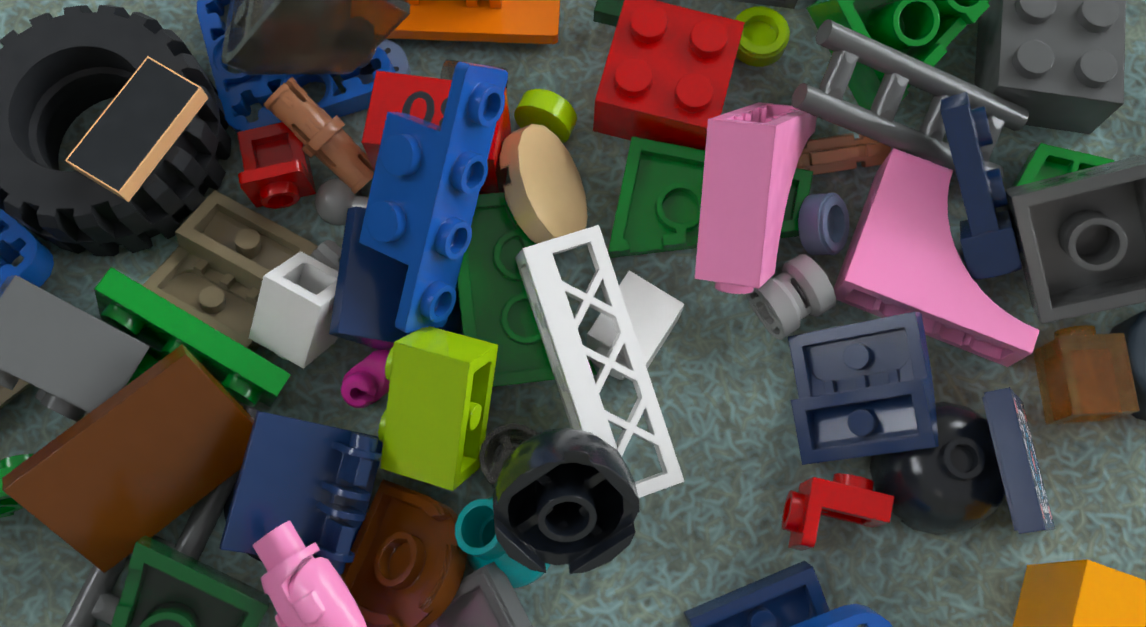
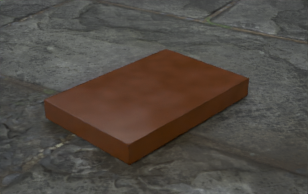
[2,344,254,573]

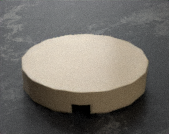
[499,124,588,244]

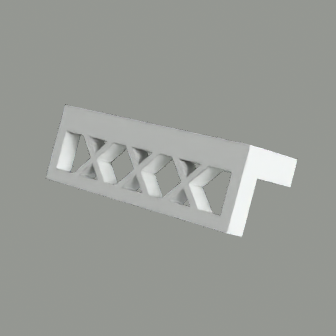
[515,225,684,498]

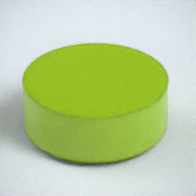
[735,6,790,67]
[514,89,577,143]

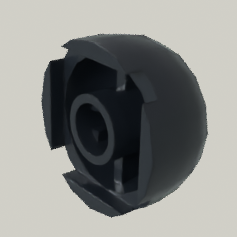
[870,402,1006,535]
[493,428,640,574]

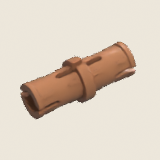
[263,77,374,194]

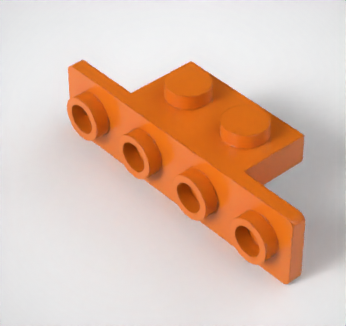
[322,0,560,44]

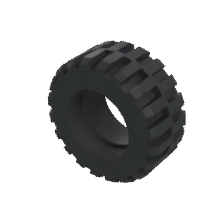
[0,5,232,256]

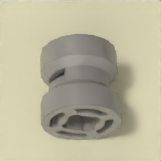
[747,254,836,340]

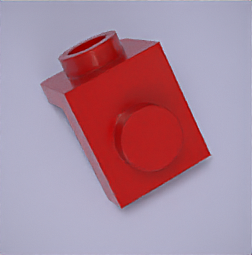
[237,122,316,209]
[782,473,894,551]

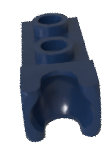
[940,92,1023,280]

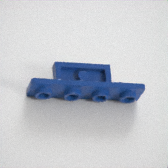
[359,62,508,333]

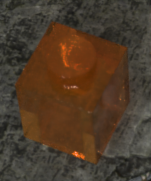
[1033,325,1140,425]

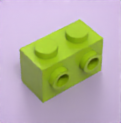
[378,326,498,491]

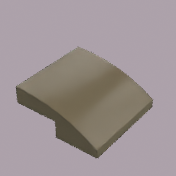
[142,190,318,352]

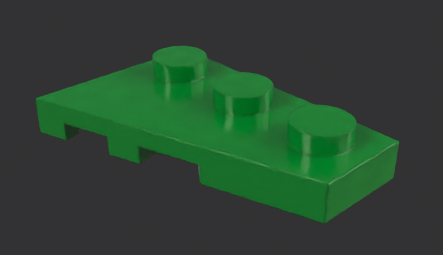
[94,267,291,407]

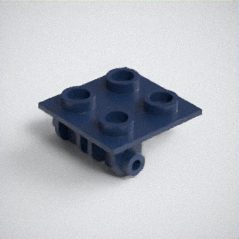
[219,410,383,574]

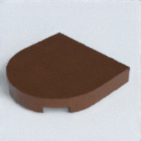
[339,479,467,627]

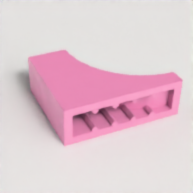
[695,102,817,294]
[833,148,1040,367]

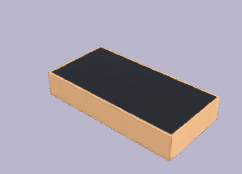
[65,56,208,202]

